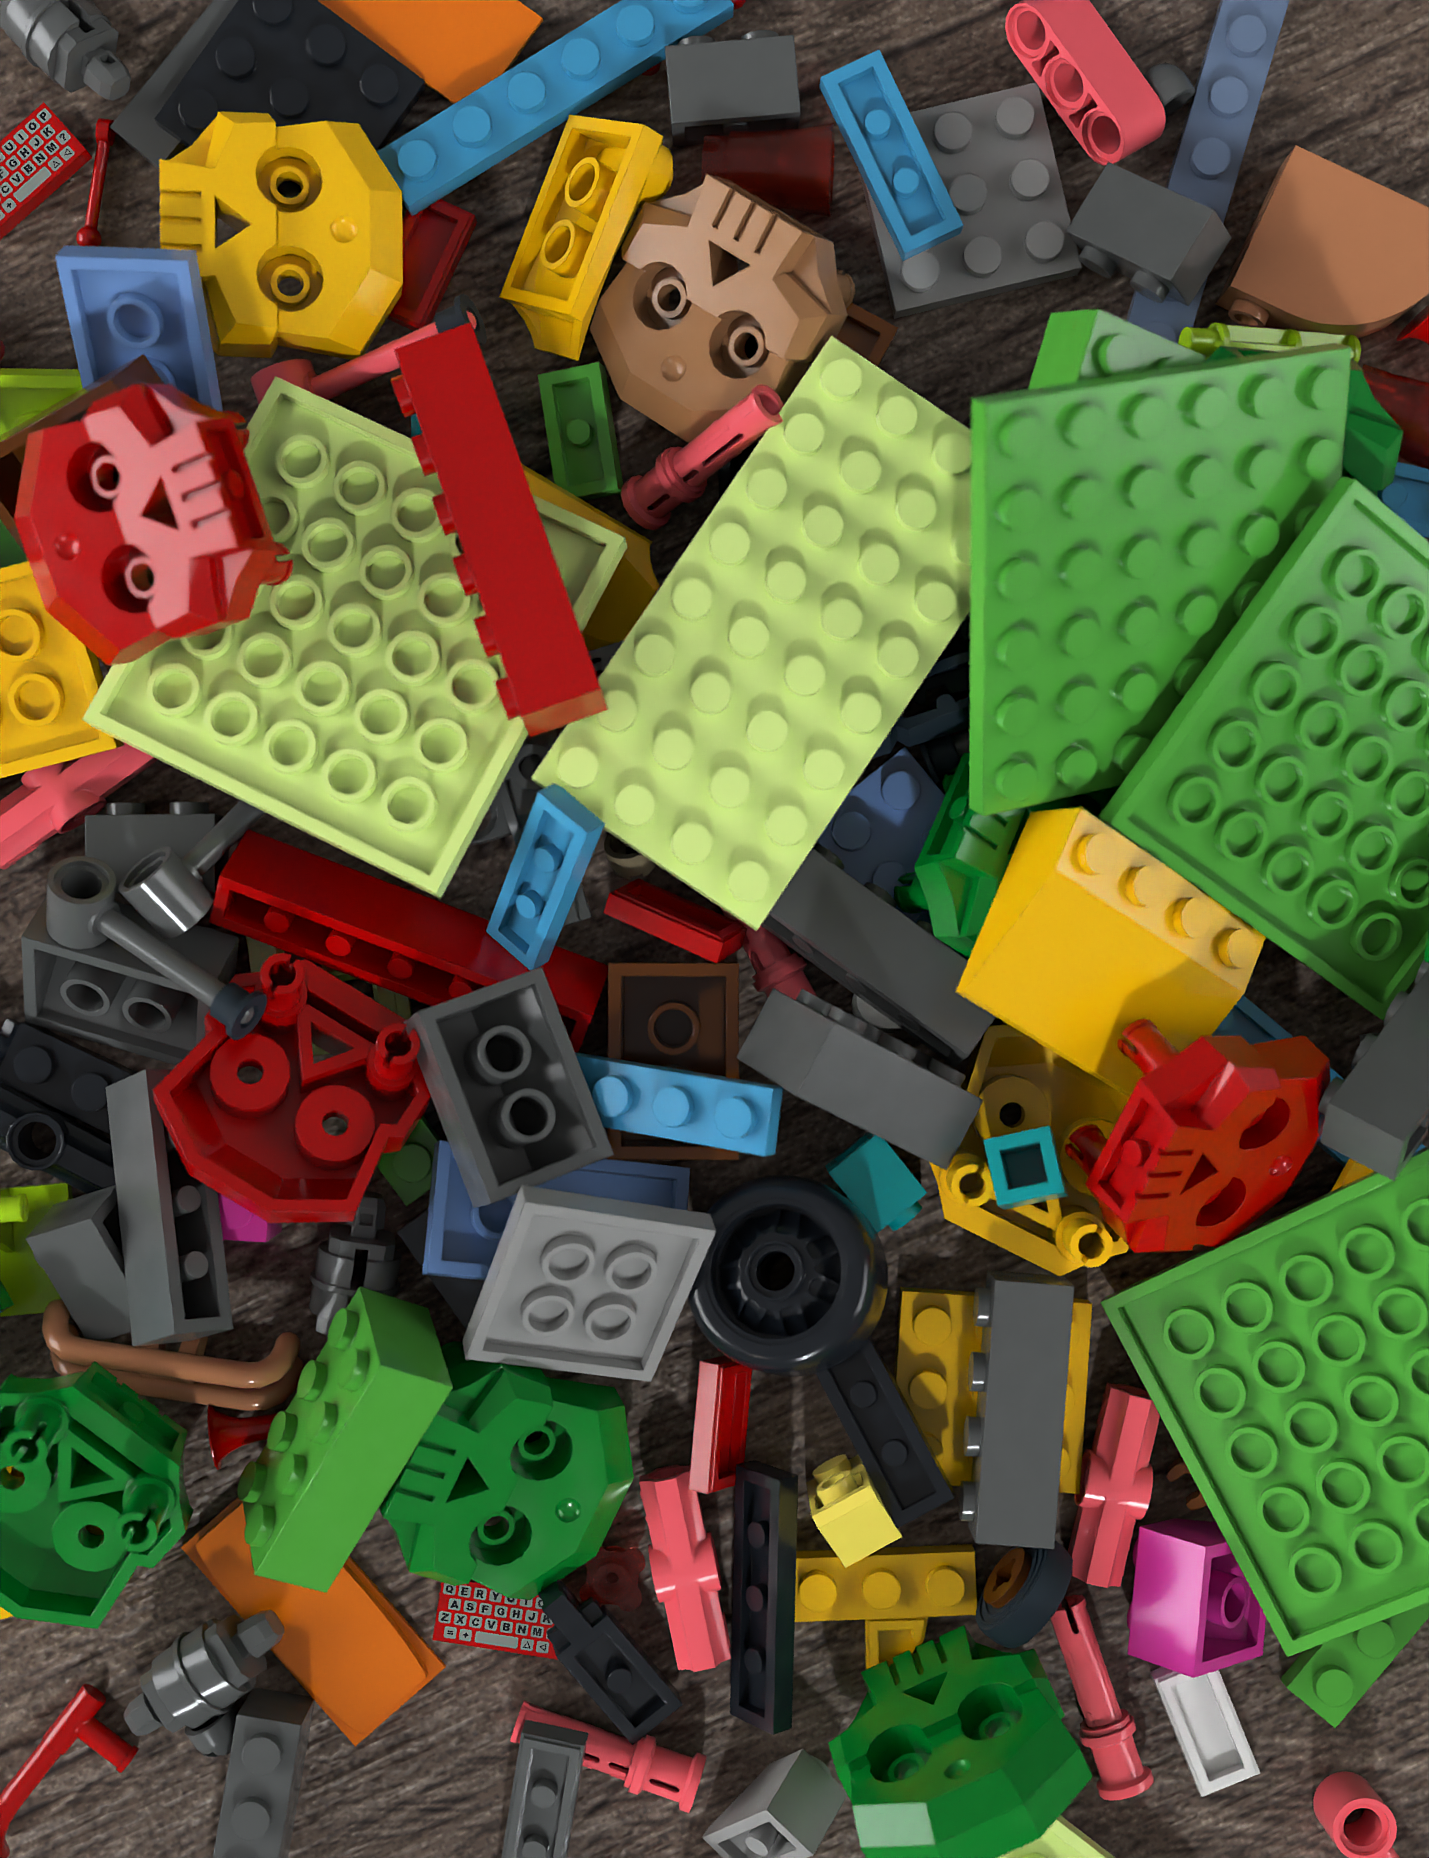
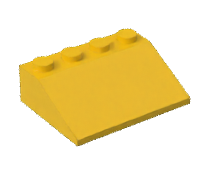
[955,807,1266,1098]

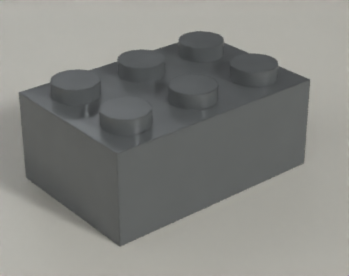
[736,988,983,1170]

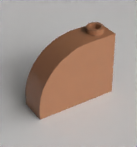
[1216,145,1429,338]

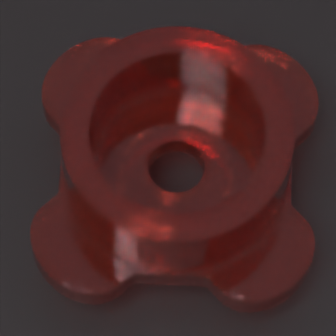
[579,1545,646,1612]

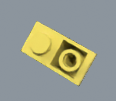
[806,1454,902,1567]

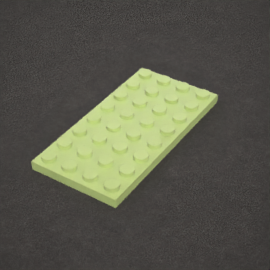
[531,336,971,931]

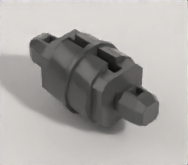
[0,0,131,101]
[308,1191,402,1342]
[124,1610,285,1736]

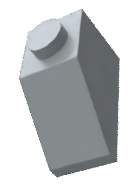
[702,1749,847,1858]

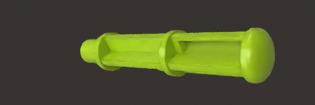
[1178,323,1361,364]

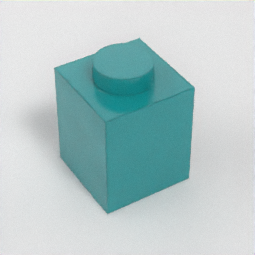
[983,1126,1068,1210]
[825,1132,927,1233]

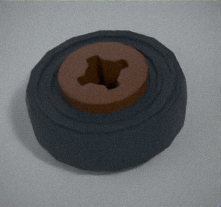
[976,1540,1073,1649]

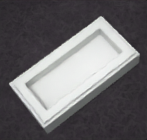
[1150,1667,1260,1797]

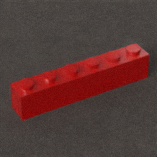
[391,322,608,737]
[209,830,608,1053]

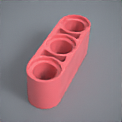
[1005,0,1166,166]

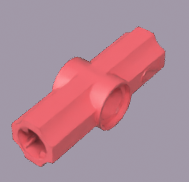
[0,742,158,870]
[1068,1383,1160,1588]
[639,1465,731,1672]

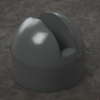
[1144,62,1196,118]
[185,1707,238,1757]

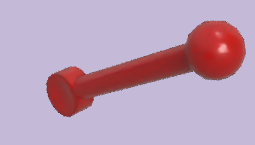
[76,118,116,247]

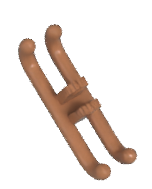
[42,1299,304,1411]

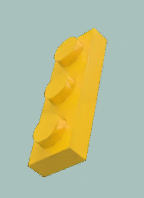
[795,1544,977,1622]

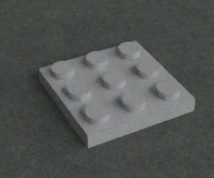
[858,82,1082,319]
[462,1185,716,1382]

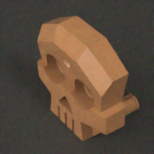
[589,174,855,443]

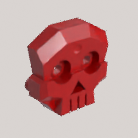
[14,383,293,666]
[153,953,431,1223]
[1065,1019,1331,1253]

